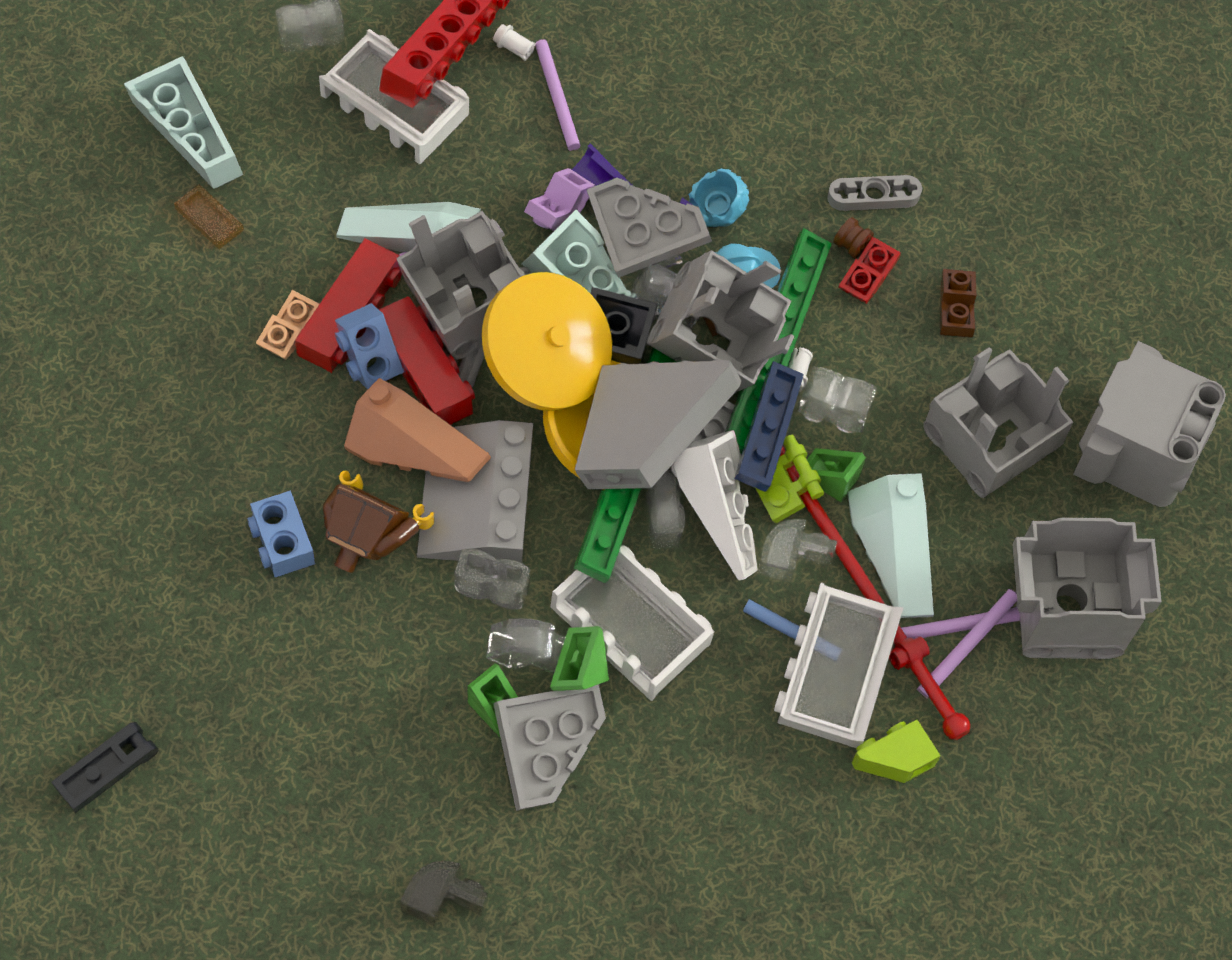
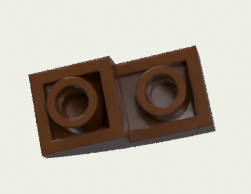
[940,269,977,337]

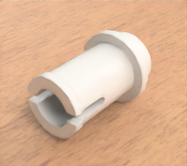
[493,24,536,61]
[788,347,813,392]

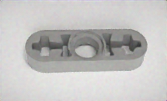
[827,175,922,211]

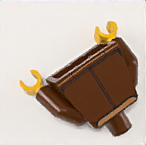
[323,471,434,573]

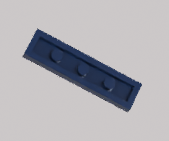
[734,361,804,492]

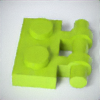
[756,435,824,523]

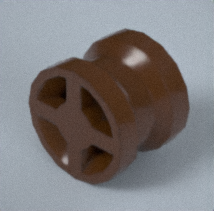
[833,217,874,259]

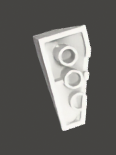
[671,430,758,580]

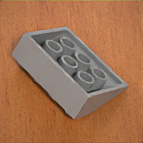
[417,420,533,566]

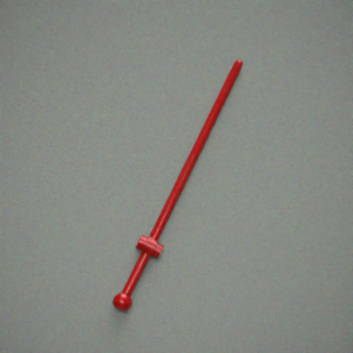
[779,446,971,740]

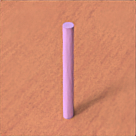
[535,40,580,151]
[917,589,1017,698]
[901,607,1020,639]

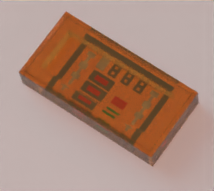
[174,184,244,249]

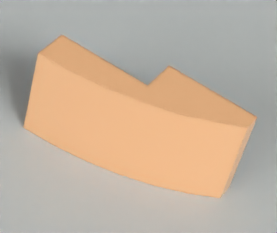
[256,290,319,360]

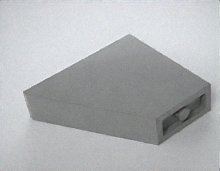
[575,359,741,489]

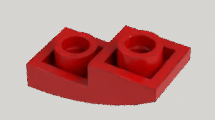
[838,237,901,304]

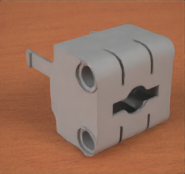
[396,211,525,360]
[647,250,794,394]
[923,347,1073,498]

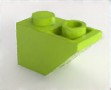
[852,720,941,783]

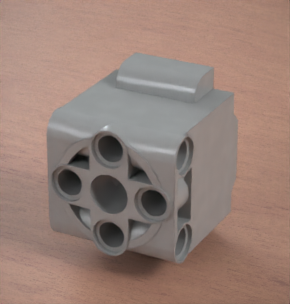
[1073,341,1226,507]
[1013,518,1162,659]

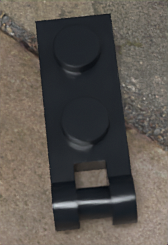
[51,722,159,813]

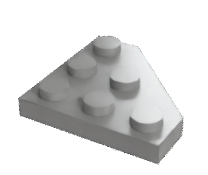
[587,178,712,278]
[493,684,606,811]

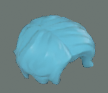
[688,169,749,227]

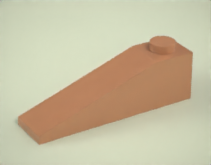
[344,378,491,482]

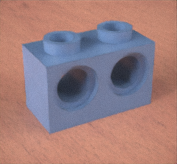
[335,303,404,389]
[247,490,315,577]

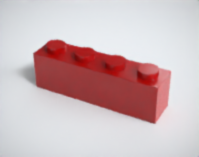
[295,238,402,373]
[379,296,475,425]

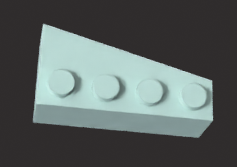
[124,56,243,189]

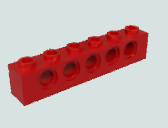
[379,0,510,109]

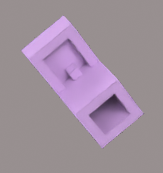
[524,168,595,231]

